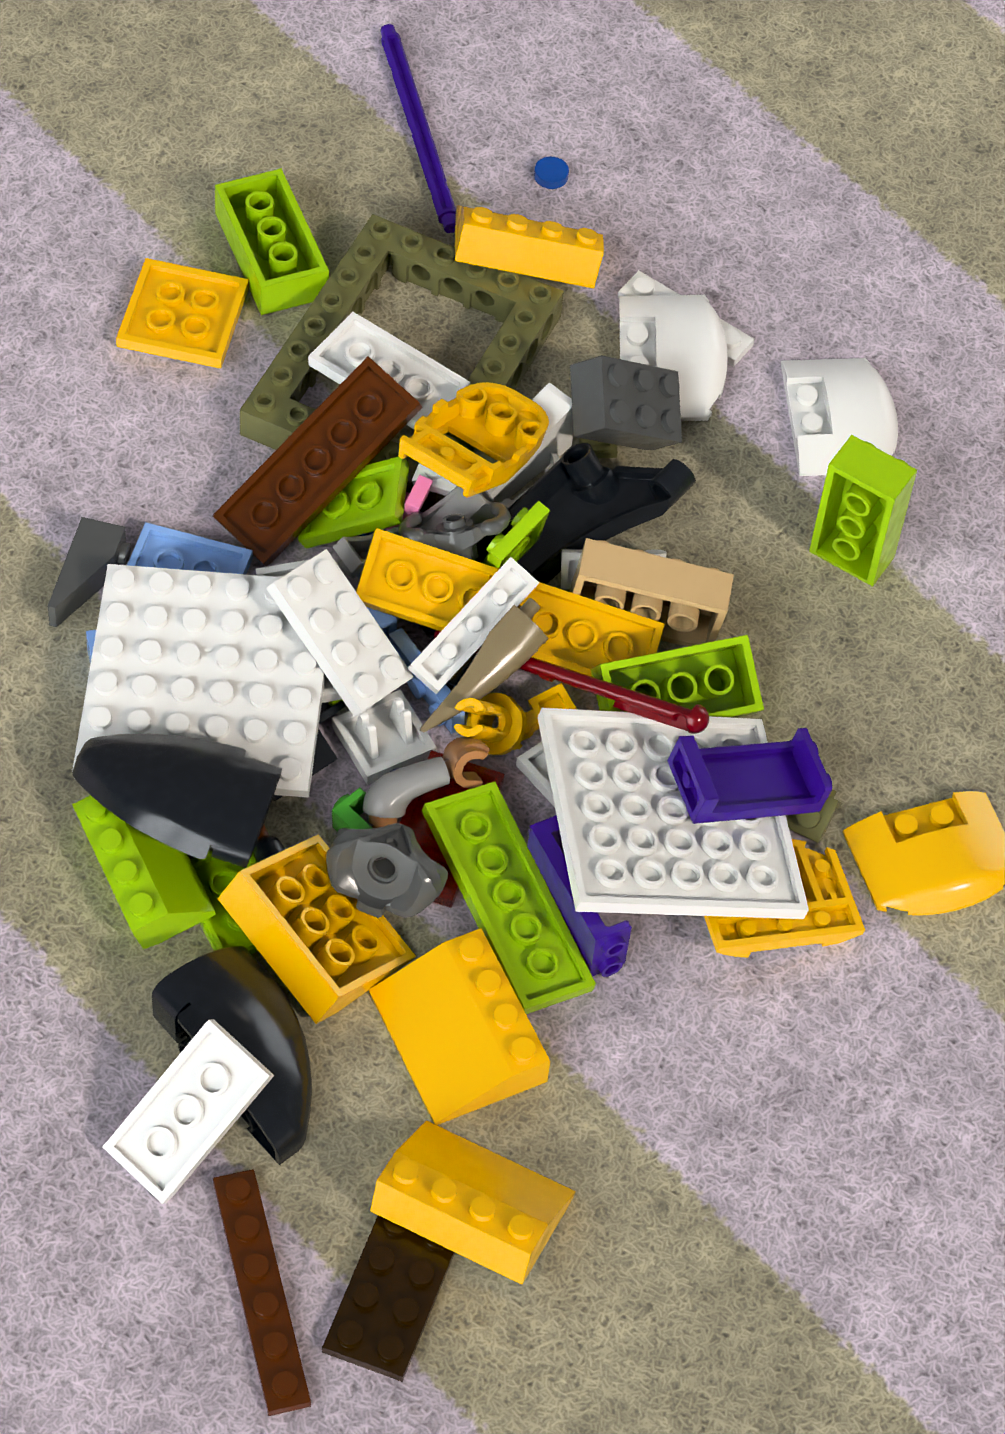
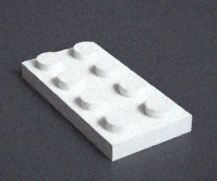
[308,312,470,429]
[266,549,414,717]
[103,1019,274,1204]

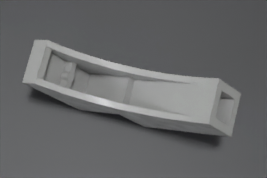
[333,486,496,579]

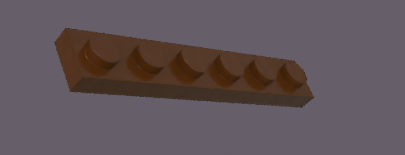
[213,1169,311,1416]

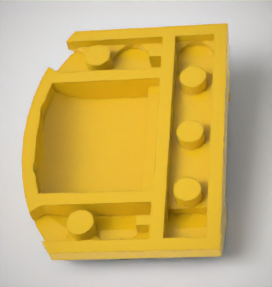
[842,791,1005,915]
[704,839,865,958]

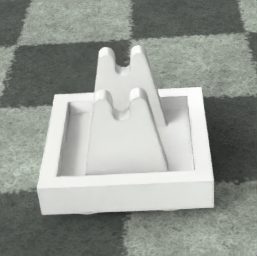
[332,689,437,785]

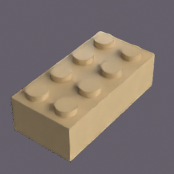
[570,538,734,646]

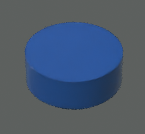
[534,156,569,189]

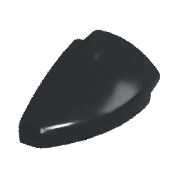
[72,733,283,868]
[152,946,312,1165]

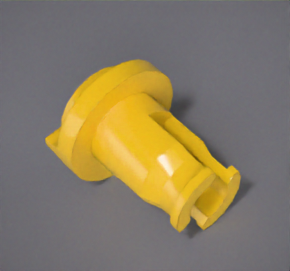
[453,693,527,755]

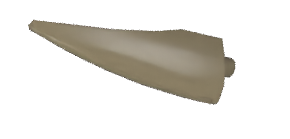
[420,598,548,733]

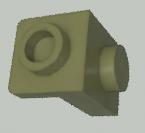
[787,789,842,843]

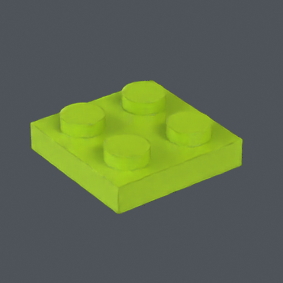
[482,501,550,569]

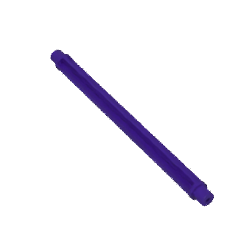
[380,24,456,233]

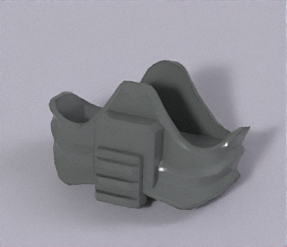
[326,823,448,918]

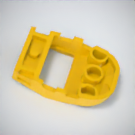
[398,382,549,498]

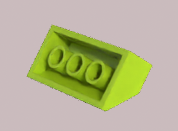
[72,795,216,950]

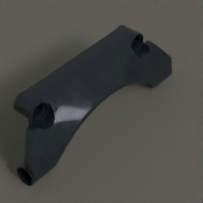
[419,443,696,691]

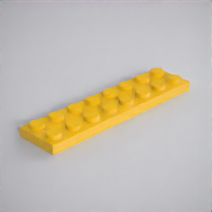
[356,528,665,677]

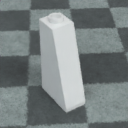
[480,383,573,502]

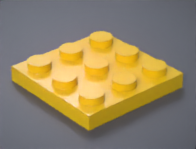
[116,258,249,369]

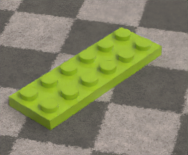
[422,781,596,1014]

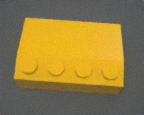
[455,205,604,289]
[217,834,416,1024]
[369,928,550,1125]
[370,1120,576,1285]

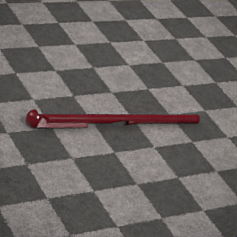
[434,630,709,734]

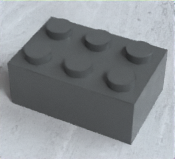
[570,355,682,450]

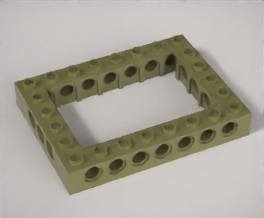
[240,214,564,512]

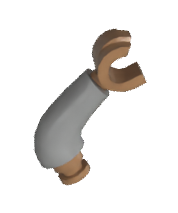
[363,736,490,828]

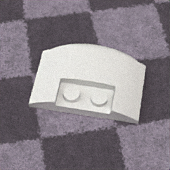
[619,295,728,421]
[781,358,898,476]

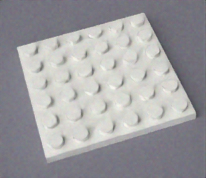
[72,564,326,798]
[537,708,809,919]

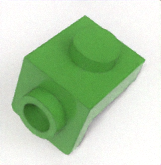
[332,788,372,832]

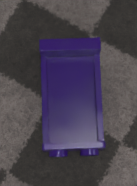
[667,728,832,824]
[527,815,632,977]

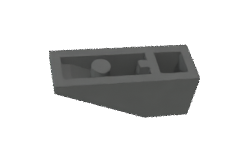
[47,517,131,627]

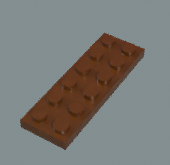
[212,356,423,567]

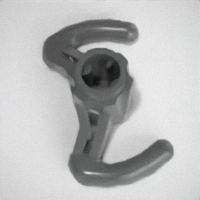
[398,502,511,561]

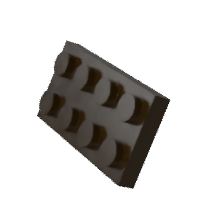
[322,1215,455,1382]

